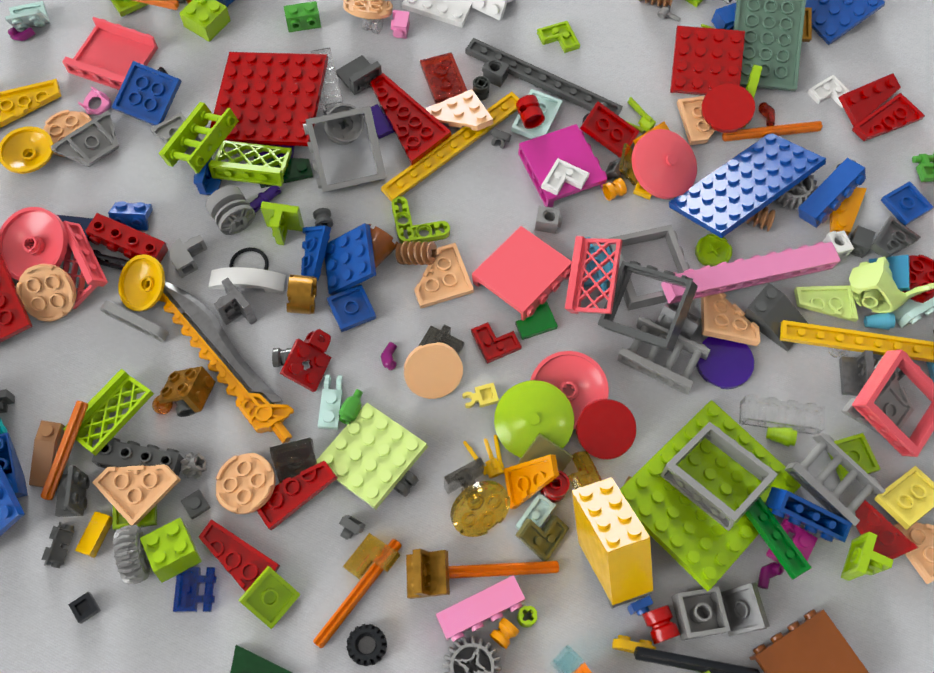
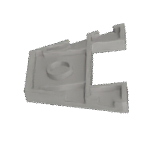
[842,356,914,434]

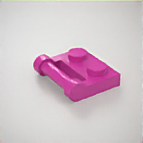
[766,519,818,564]

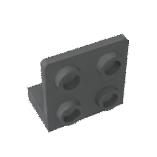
[336,55,382,95]
[55,465,90,517]

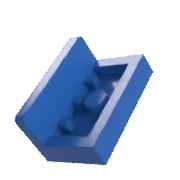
[194,157,222,195]
[108,201,153,231]

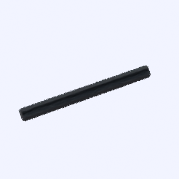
[634,646,760,673]

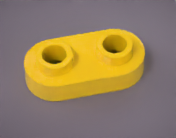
[612,635,656,653]

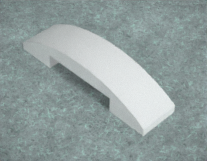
[209,267,286,293]

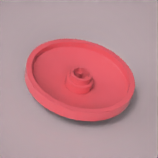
[632,129,697,199]
[0,207,68,280]
[530,351,609,430]

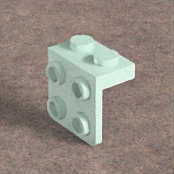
[5,1,50,30]
[889,297,934,328]

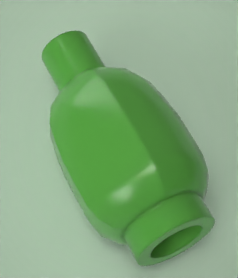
[339,389,363,425]

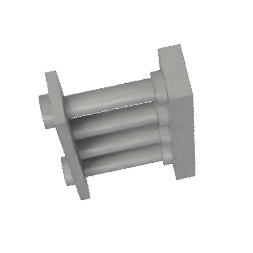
[617,316,710,395]
[784,432,886,527]

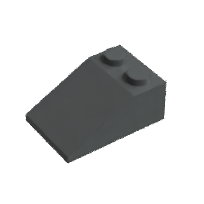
[744,283,808,352]

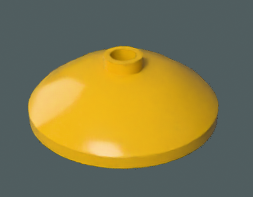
[0,126,54,174]
[118,254,165,312]

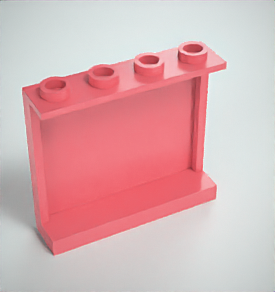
[62,17,158,90]
[472,226,572,321]

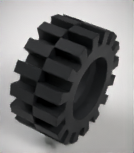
[346,624,387,666]

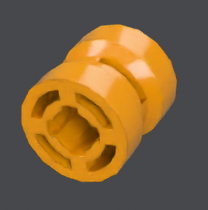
[602,178,627,201]
[489,618,520,649]

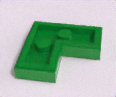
[515,300,558,340]

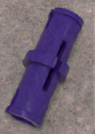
[249,185,281,213]

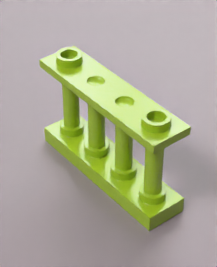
[158,102,239,174]

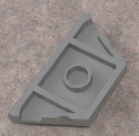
[51,110,119,167]

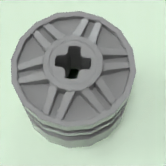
[324,104,364,145]
[205,185,256,235]

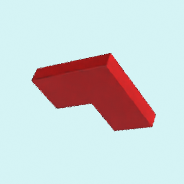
[471,322,522,364]

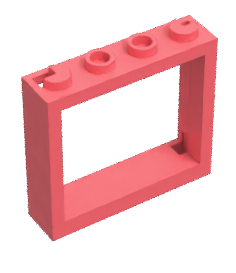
[852,350,934,457]

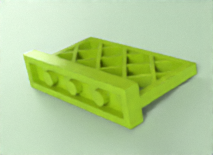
[209,140,292,186]
[63,369,154,456]

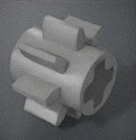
[180,452,207,479]

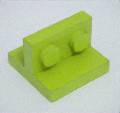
[260,201,304,245]
[841,532,894,581]

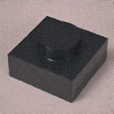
[68,592,101,624]

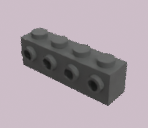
[92,437,184,477]

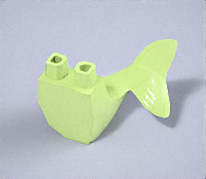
[849,257,934,313]

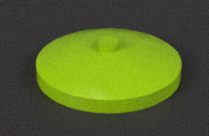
[494,380,574,458]

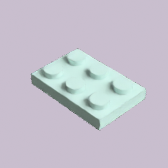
[511,89,563,139]

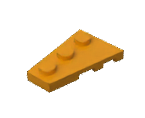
[830,187,867,235]
[504,454,559,509]

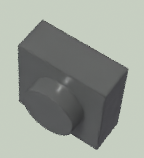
[181,489,211,519]

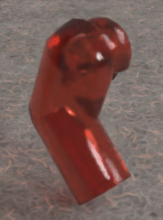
[759,102,775,126]

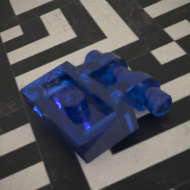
[173,567,217,613]

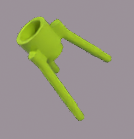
[626,97,656,133]

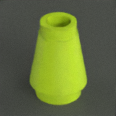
[766,427,797,447]

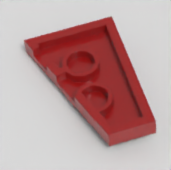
[855,500,919,560]

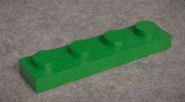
[745,497,812,580]

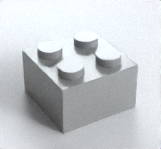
[671,586,730,640]

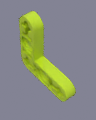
[392,196,450,244]

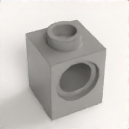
[535,206,563,234]

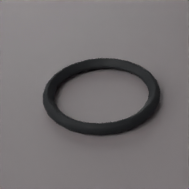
[229,247,269,270]

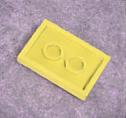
[874,466,934,530]

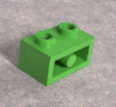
[283,1,321,33]

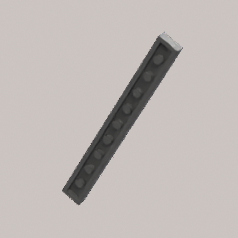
[465,38,623,116]

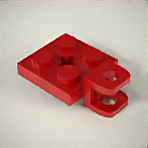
[280,329,332,392]

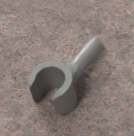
[657,6,681,22]

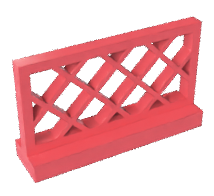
[63,221,108,309]
[565,236,623,314]

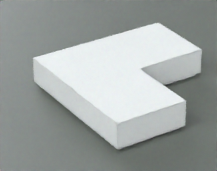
[807,75,850,108]
[541,158,590,195]

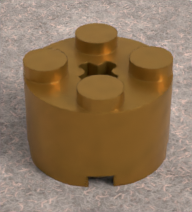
[287,274,317,314]

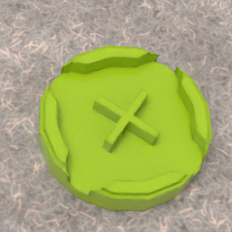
[695,234,732,267]

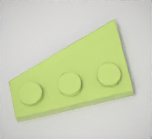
[794,285,859,322]

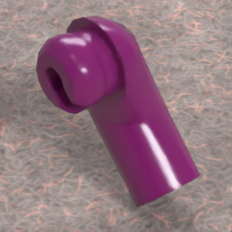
[8,27,36,41]
[381,342,397,370]
[757,562,784,589]

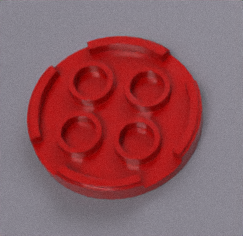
[701,84,755,133]
[902,254,934,303]
[576,399,637,459]

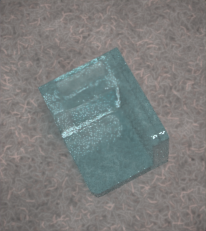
[550,644,584,673]

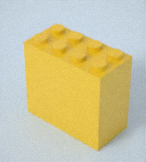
[572,477,653,605]

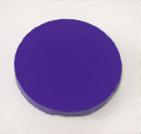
[696,337,754,389]

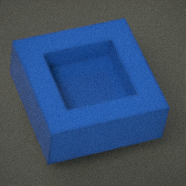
[627,595,653,616]

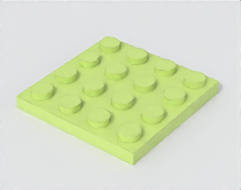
[314,403,428,510]

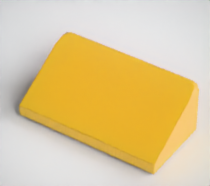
[75,511,113,558]

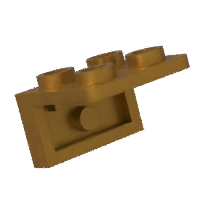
[157,366,216,412]

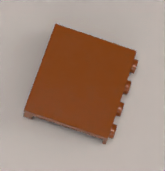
[749,609,869,673]

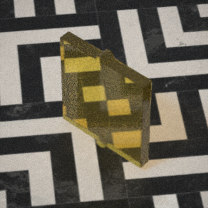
[619,143,637,185]

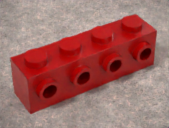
[85,213,168,263]

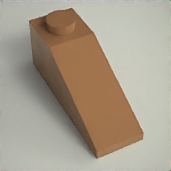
[29,420,65,488]

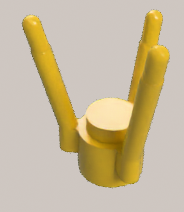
[463,435,505,478]

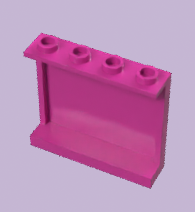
[518,124,607,208]

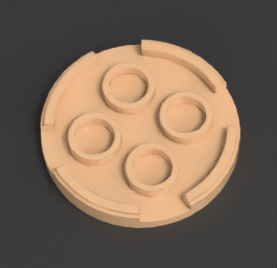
[343,0,393,19]
[43,110,92,157]
[16,264,77,322]
[404,342,463,399]
[215,453,276,514]

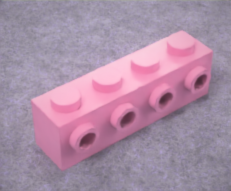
[436,575,525,642]

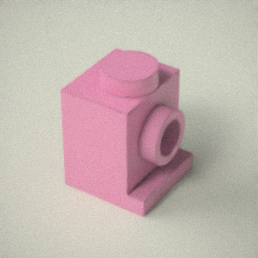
[391,10,410,39]

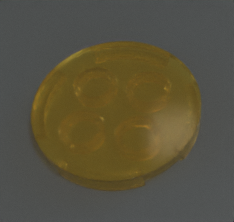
[450,481,510,537]

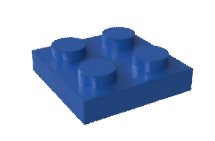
[881,181,934,226]
[327,284,376,333]

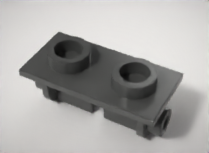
[41,522,75,568]

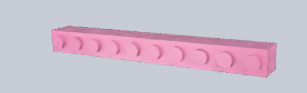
[661,242,841,304]

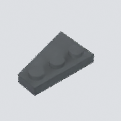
[870,216,921,258]

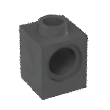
[482,57,509,88]
[849,225,876,258]

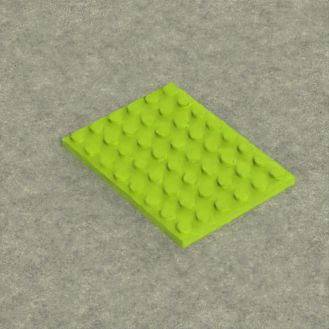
[620,400,801,592]

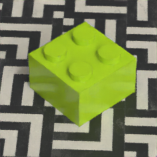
[179,0,231,42]
[140,518,202,583]

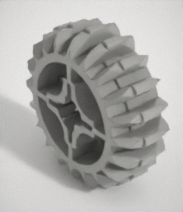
[776,175,818,210]
[113,525,150,585]
[442,636,502,673]

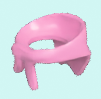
[78,86,111,115]

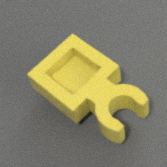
[462,383,499,408]

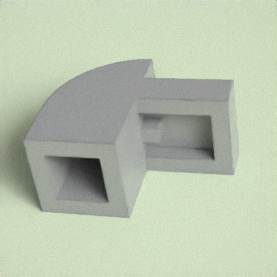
[170,235,207,278]

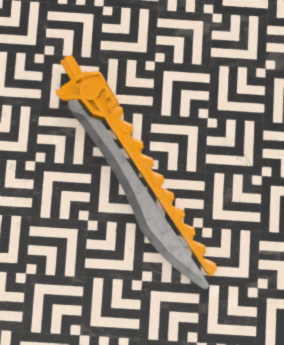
[159,281,294,444]

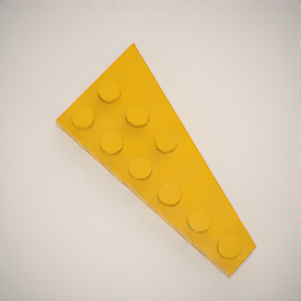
[0,79,61,128]

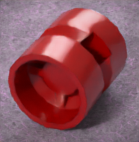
[516,95,545,129]
[540,470,570,503]
[642,605,681,644]

